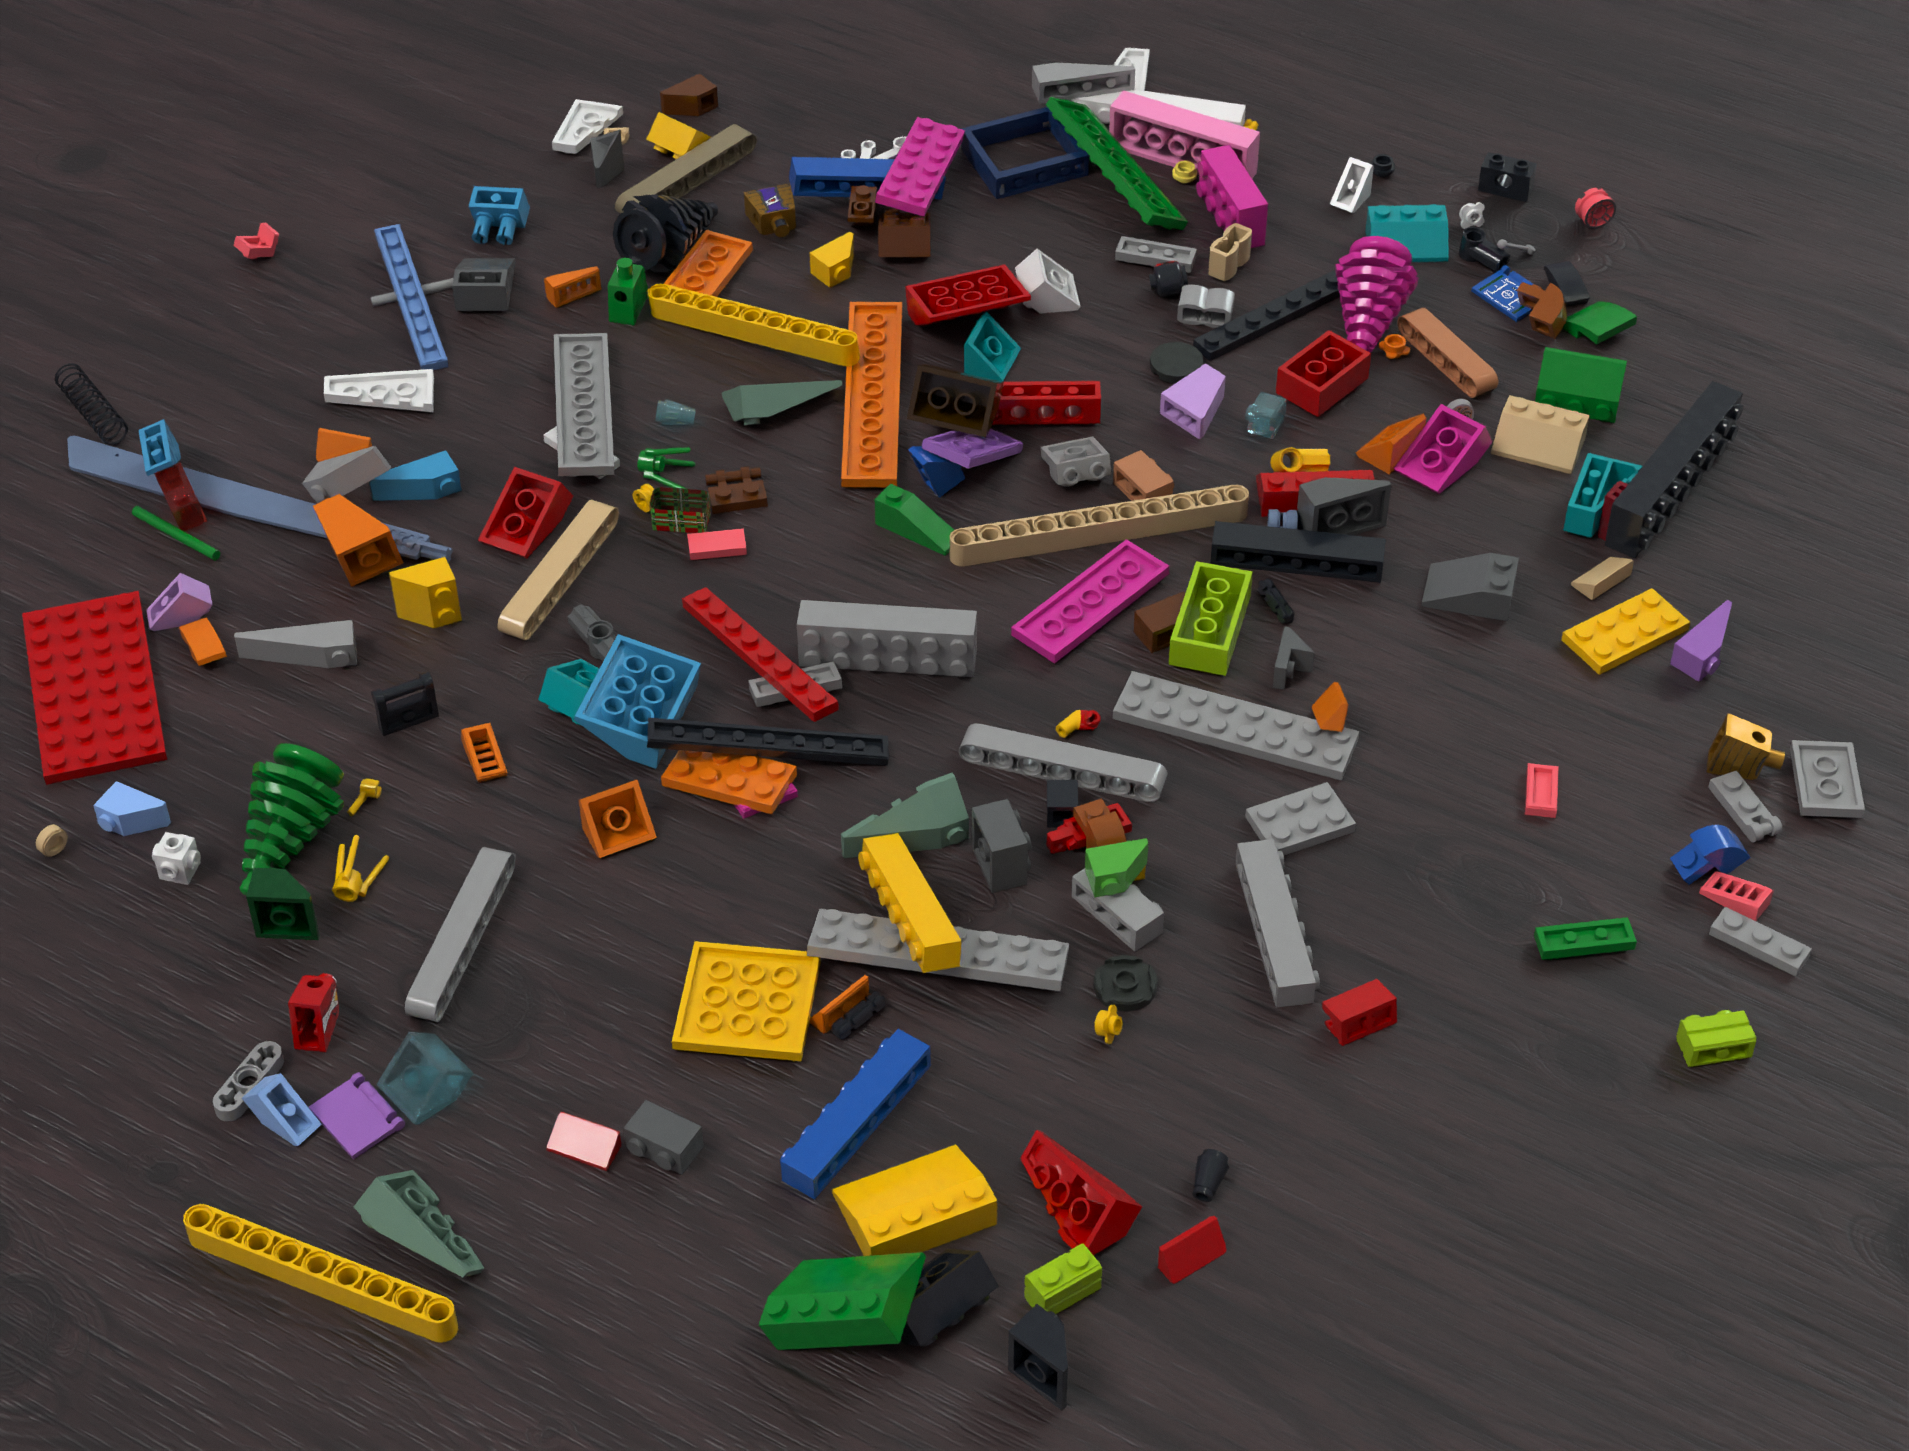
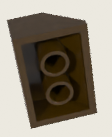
[907,364,1004,438]

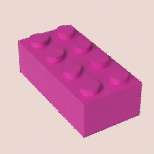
[1196,145,1268,248]

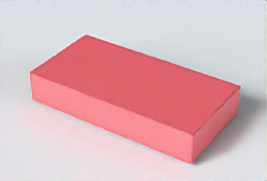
[687,528,747,560]
[1525,763,1559,818]

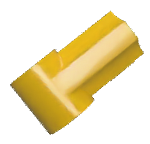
[1270,447,1330,473]

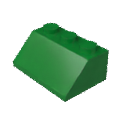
[1535,347,1627,423]

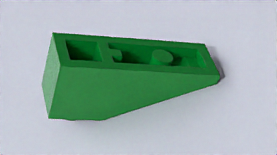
[875,483,954,556]

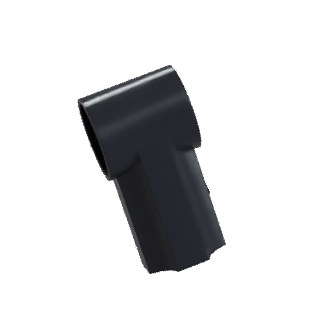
[1459,227,1510,272]

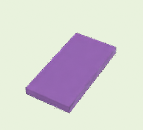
[921,428,1023,469]

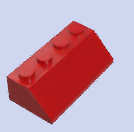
[1256,470,1374,517]

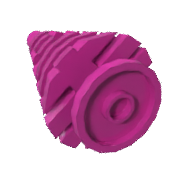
[1335,236,1418,353]

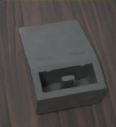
[452,258,516,311]

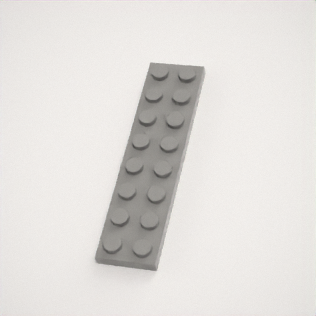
[554,333,614,477]
[1113,671,1359,781]
[807,909,1069,991]

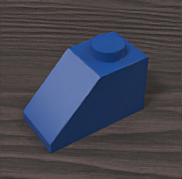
[908,446,965,498]

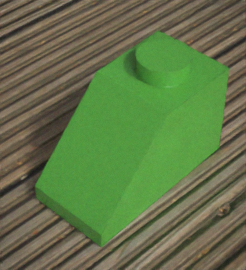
[1085,838,1148,898]

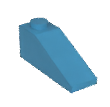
[139,419,181,476]
[369,450,462,501]

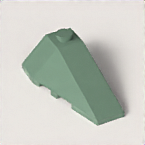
[722,380,842,426]
[841,772,969,858]
[354,1170,484,1277]

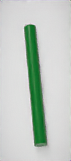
[132,506,220,561]

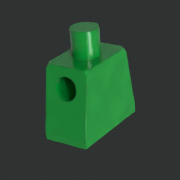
[608,258,648,325]

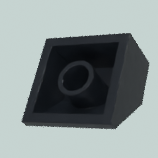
[1008,1304,1068,1411]

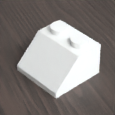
[1015,249,1081,314]

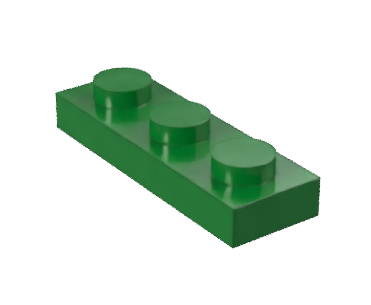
[1534,917,1637,960]

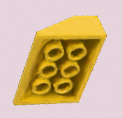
[832,1144,997,1256]

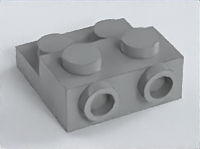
[1041,436,1111,486]

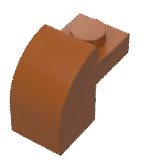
[1517,282,1567,339]
[1073,798,1127,849]

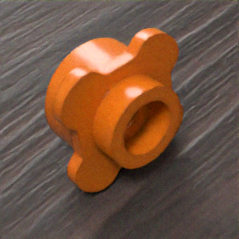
[1379,334,1410,359]

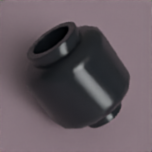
[1149,261,1188,297]

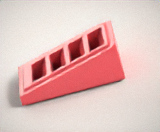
[1699,871,1774,921]

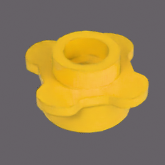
[1095,1005,1123,1044]

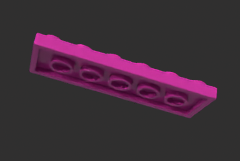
[875,117,965,216]
[1011,539,1169,664]

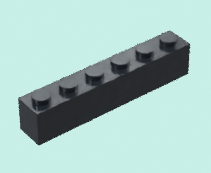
[1210,521,1386,583]

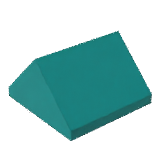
[964,311,1021,382]

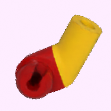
[1056,710,1101,738]

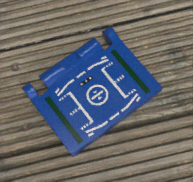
[1472,265,1533,322]

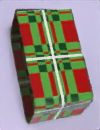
[650,487,710,533]

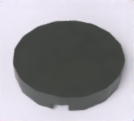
[1150,342,1203,384]
[1093,955,1158,1012]

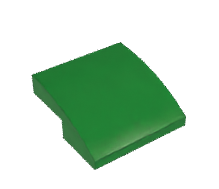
[1563,301,1637,344]

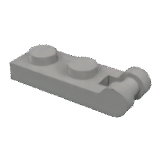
[1708,771,1782,842]

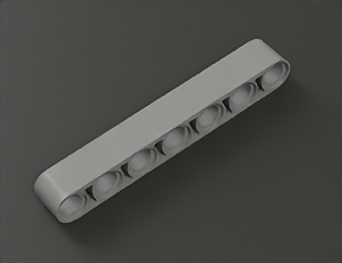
[958,723,1168,802]
[405,847,515,1022]

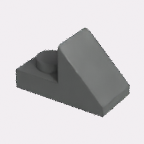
[1273,626,1314,690]

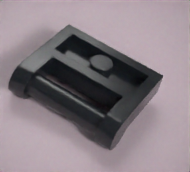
[371,671,439,736]

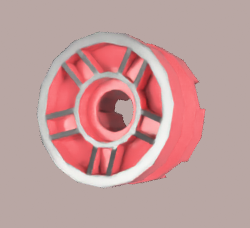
[1575,187,1617,229]

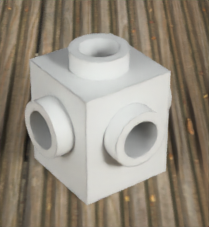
[152,832,201,885]

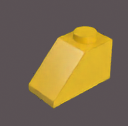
[810,232,854,288]

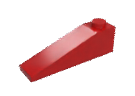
[1020,1130,1142,1255]

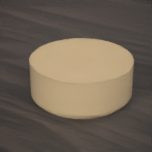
[36,824,68,857]

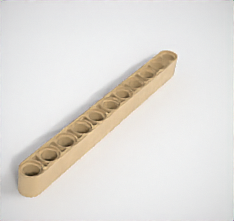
[950,485,1249,566]

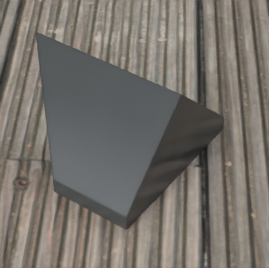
[590,129,624,188]

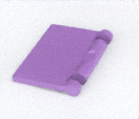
[309,1072,405,1160]

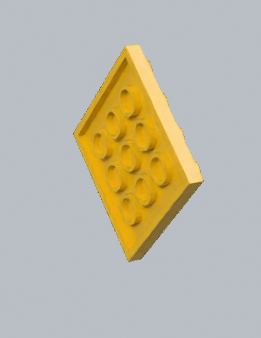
[672,941,821,1061]

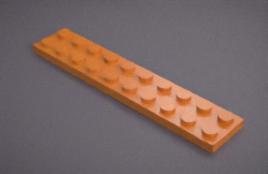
[841,302,902,488]

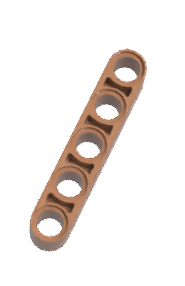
[1397,308,1498,398]

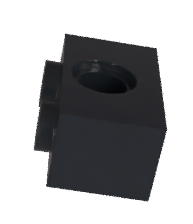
[1478,152,1537,202]

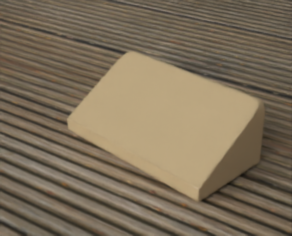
[1571,557,1634,600]

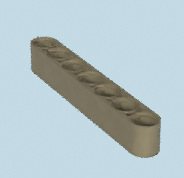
[615,124,757,214]

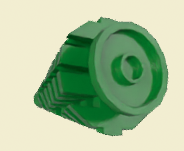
[240,743,344,896]

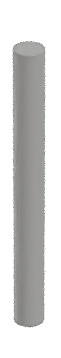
[370,278,453,307]

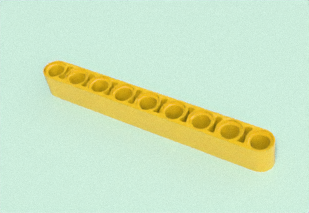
[647,284,860,366]
[183,1204,458,1343]

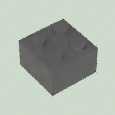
[972,799,1032,893]

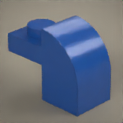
[1670,825,1751,885]

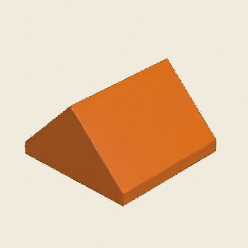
[1355,413,1426,475]
[579,780,657,858]

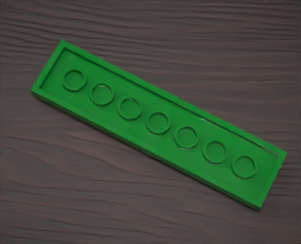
[1046,97,1188,230]

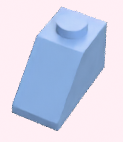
[93,781,171,836]
[242,1073,322,1147]

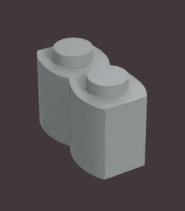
[1177,285,1235,328]

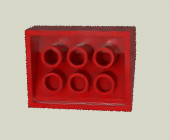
[905,264,1031,326]

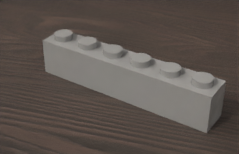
[1235,839,1320,1008]

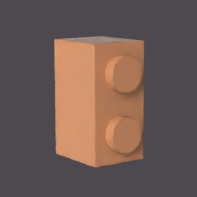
[1113,450,1174,501]

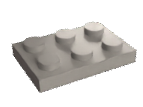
[1790,740,1865,818]
[1245,782,1356,856]

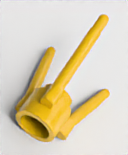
[332,835,389,902]

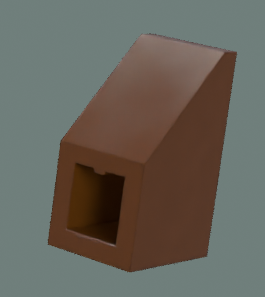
[660,73,718,116]
[848,185,878,227]
[1134,591,1185,653]

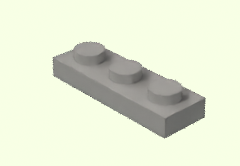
[1115,236,1197,273]
[748,661,842,707]
[1709,907,1812,977]

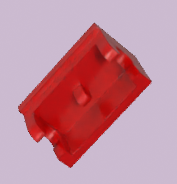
[1322,979,1397,1046]

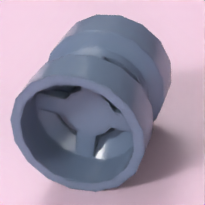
[1267,509,1297,529]

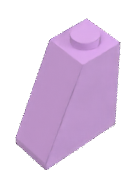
[1160,364,1226,440]

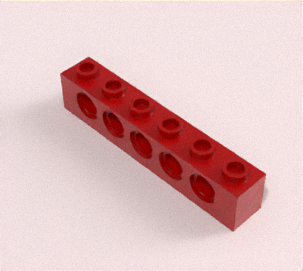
[992,381,1101,425]

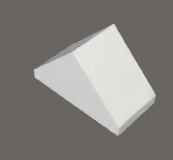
[1330,157,1374,214]

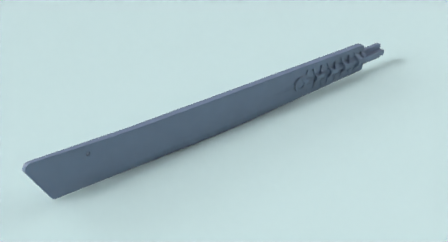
[67,436,453,563]

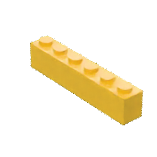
[858,833,962,973]

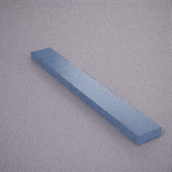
[374,224,448,370]

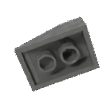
[1297,477,1391,535]
[1421,553,1519,621]

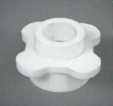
[1459,202,1485,229]

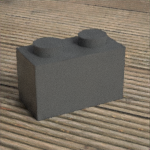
[623,1100,704,1175]

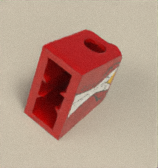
[288,973,339,1052]

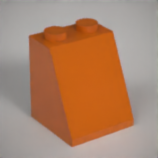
[313,494,403,587]

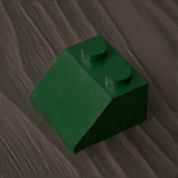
[246,868,320,940]

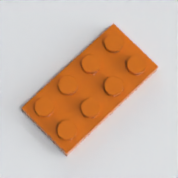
[664,230,753,297]
[661,750,797,814]

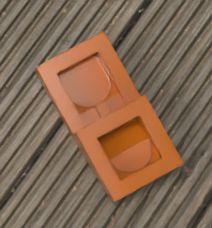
[179,617,227,666]

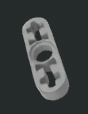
[213,1041,284,1122]

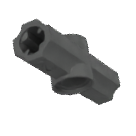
[568,604,616,661]

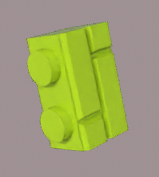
[1676,1010,1756,1067]
[1024,1244,1102,1314]

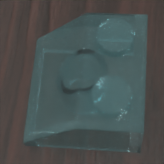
[376,1031,473,1125]

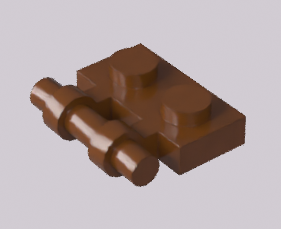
[705,466,768,514]

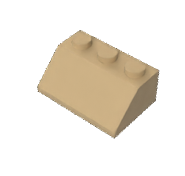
[1491,395,1590,474]

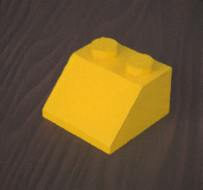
[646,112,712,159]
[389,557,462,628]

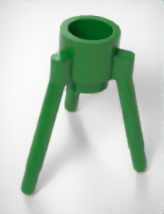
[637,447,696,489]

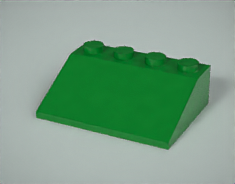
[759,1252,926,1350]

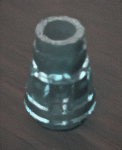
[655,399,696,425]

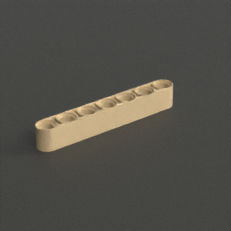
[498,500,619,641]

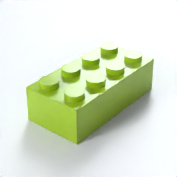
[1169,561,1253,676]

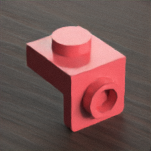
[234,223,279,259]

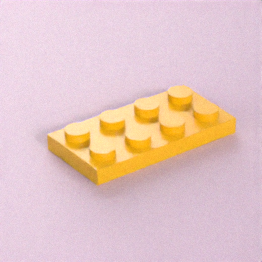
[1561,588,1690,675]

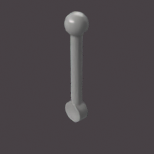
[1497,239,1535,255]

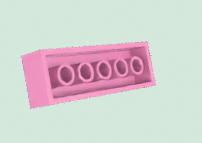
[1109,90,1260,179]

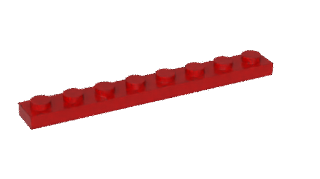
[682,587,839,722]

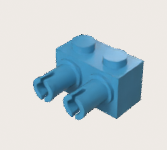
[469,186,530,245]

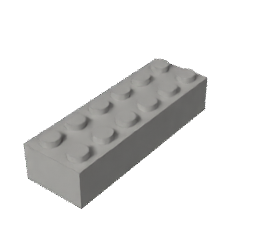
[797,600,977,677]

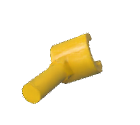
[347,779,382,816]

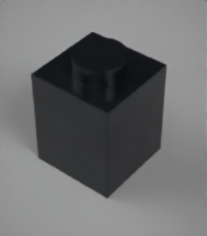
[1046,779,1078,828]

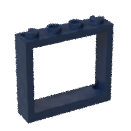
[961,107,1089,199]

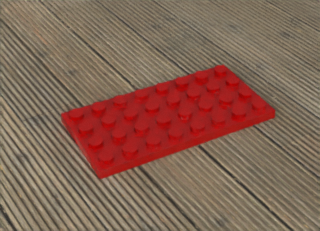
[22,591,167,785]

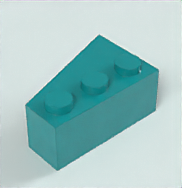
[1563,453,1643,537]

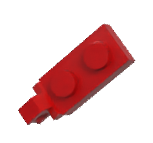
[1046,803,1132,854]

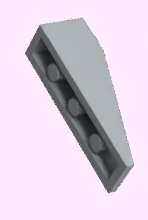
[1032,63,1135,103]
[234,620,357,668]

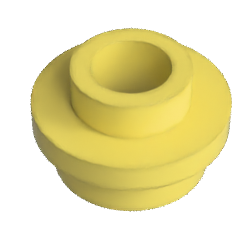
[1172,161,1197,184]

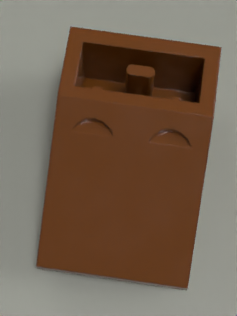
[878,208,931,257]

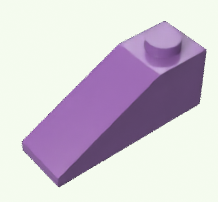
[1670,600,1732,682]

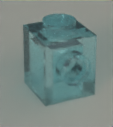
[1245,392,1286,439]

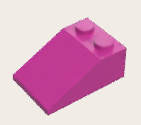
[1393,404,1492,494]

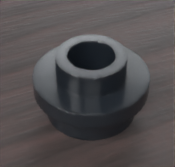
[1370,154,1395,177]

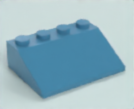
[574,634,701,769]

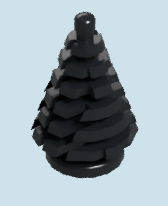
[613,194,718,273]

